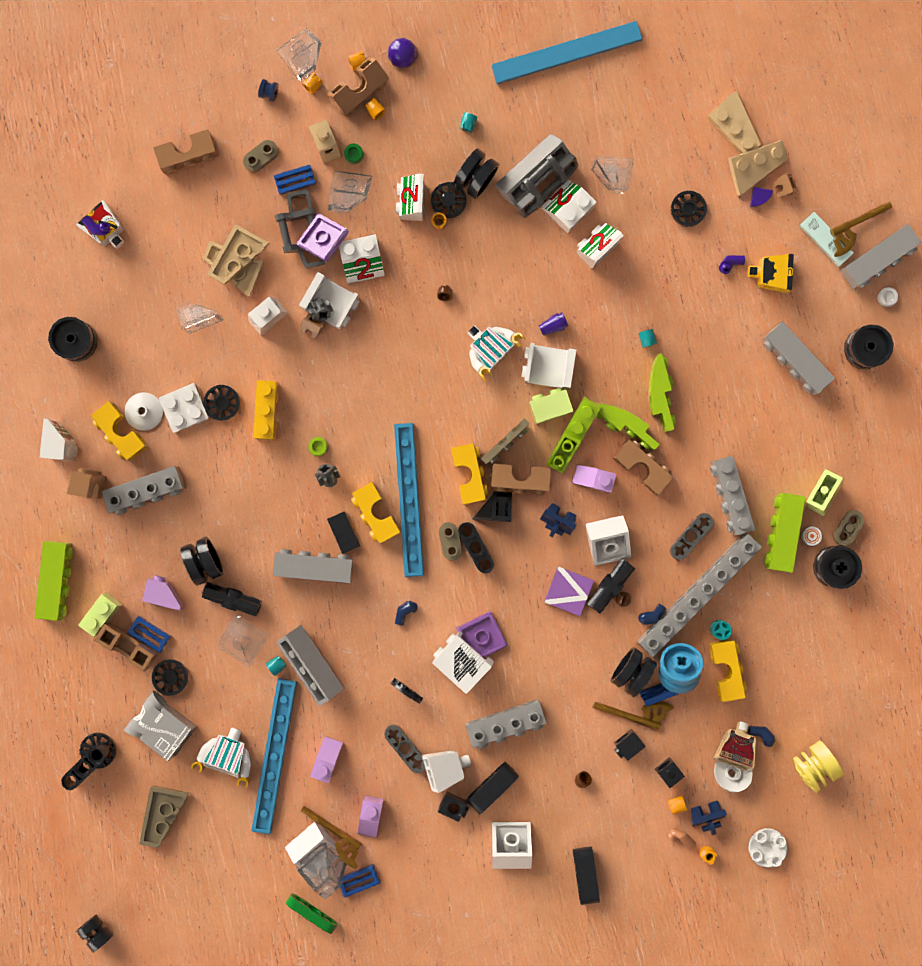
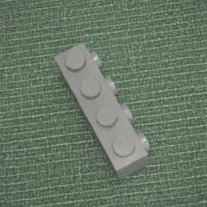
[495,134,570,206]
[840,224,922,289]
[762,322,835,395]
[710,456,755,535]
[102,466,186,515]
[273,549,354,583]
[276,625,344,706]
[465,699,546,749]

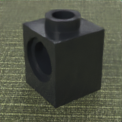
[614,728,646,761]
[655,757,685,788]
[438,791,469,822]

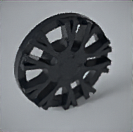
[431,182,467,218]
[671,191,707,227]
[203,385,240,421]
[152,659,188,696]
[390,678,423,704]
[79,732,116,768]

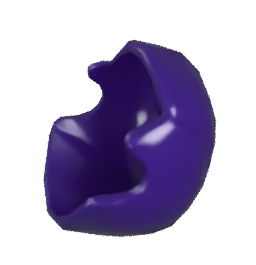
[388,38,418,68]

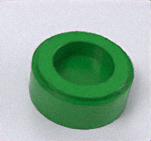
[344,144,363,164]

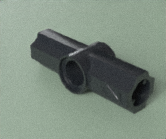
[587,558,636,614]
[202,582,262,616]

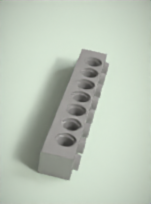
[636,533,762,657]

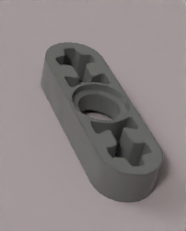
[670,513,713,560]
[384,724,425,773]

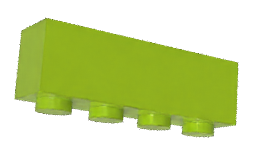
[764,493,805,573]
[34,541,73,621]

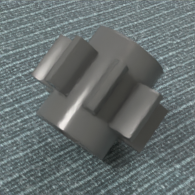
[308,297,333,322]
[315,464,340,488]

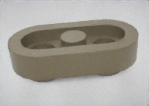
[243,140,278,173]
[833,511,865,546]
[439,522,462,560]

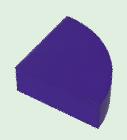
[750,187,773,207]

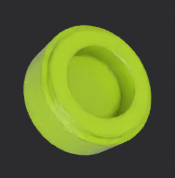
[308,437,328,456]

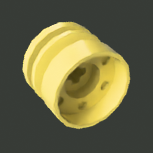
[792,741,844,794]

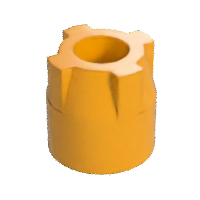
[348,52,366,71]
[302,73,323,95]
[365,98,386,120]
[431,212,447,231]
[668,795,687,815]
[699,846,717,865]

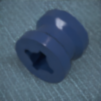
[258,79,279,102]

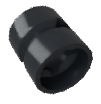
[76,914,113,953]

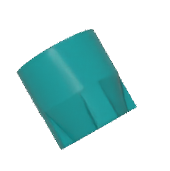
[460,112,478,133]
[638,329,657,348]
[266,655,287,676]

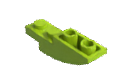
[649,353,676,432]
[546,397,601,474]
[596,403,660,451]

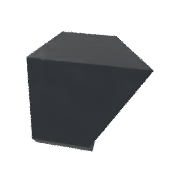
[473,491,512,522]

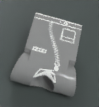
[124,690,197,761]

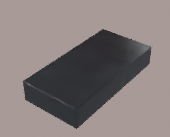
[327,511,360,554]

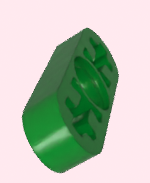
[286,893,338,934]

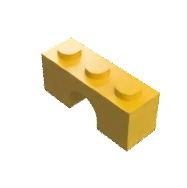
[253,380,279,440]
[91,401,149,461]
[451,443,488,505]
[351,482,400,544]
[708,639,747,702]

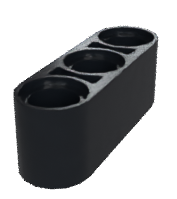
[458,522,494,573]
[61,742,111,790]
[466,761,519,815]
[573,846,600,905]

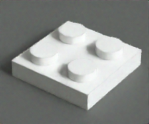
[159,383,210,433]

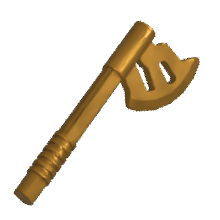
[830,202,892,257]
[593,701,674,730]
[301,806,362,869]

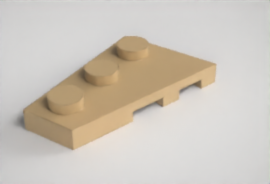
[707,90,761,154]

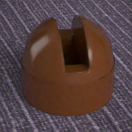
[437,285,453,301]
[615,591,631,607]
[575,771,592,788]

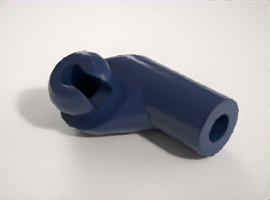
[395,601,418,626]
[638,604,666,625]
[748,726,775,747]

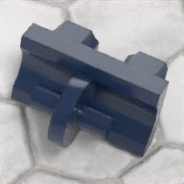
[540,503,577,538]
[690,800,727,836]

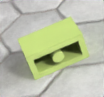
[529,388,573,424]
[806,469,843,516]
[78,593,123,637]

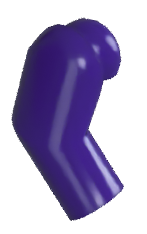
[82,216,110,236]
[719,255,745,274]

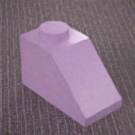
[572,465,616,493]
[142,575,184,610]
[310,736,343,783]
[358,795,384,837]

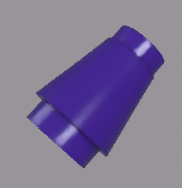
[539,312,568,336]

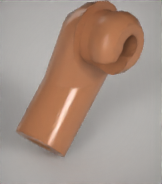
[667,828,696,850]

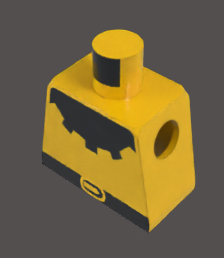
[747,254,794,293]

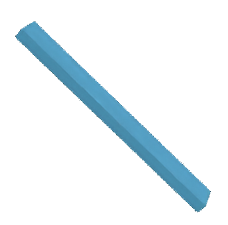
[491,21,642,84]
[394,423,424,577]
[251,678,297,834]

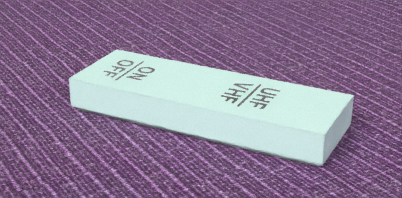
[799,212,853,267]

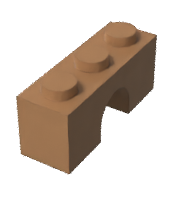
[327,57,389,115]
[153,129,218,174]
[613,440,674,495]
[491,464,551,495]
[67,468,107,499]
[94,623,158,672]

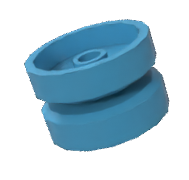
[658,643,703,694]

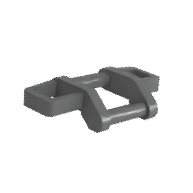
[516,153,578,218]
[275,190,326,269]

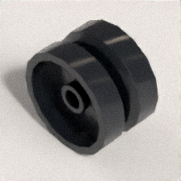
[453,148,500,199]
[48,317,98,362]
[844,324,894,370]
[180,537,223,586]
[813,546,862,589]
[610,647,657,698]

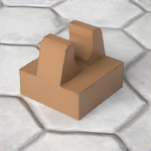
[774,174,798,196]
[301,313,326,338]

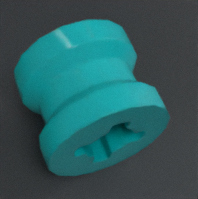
[710,620,732,640]

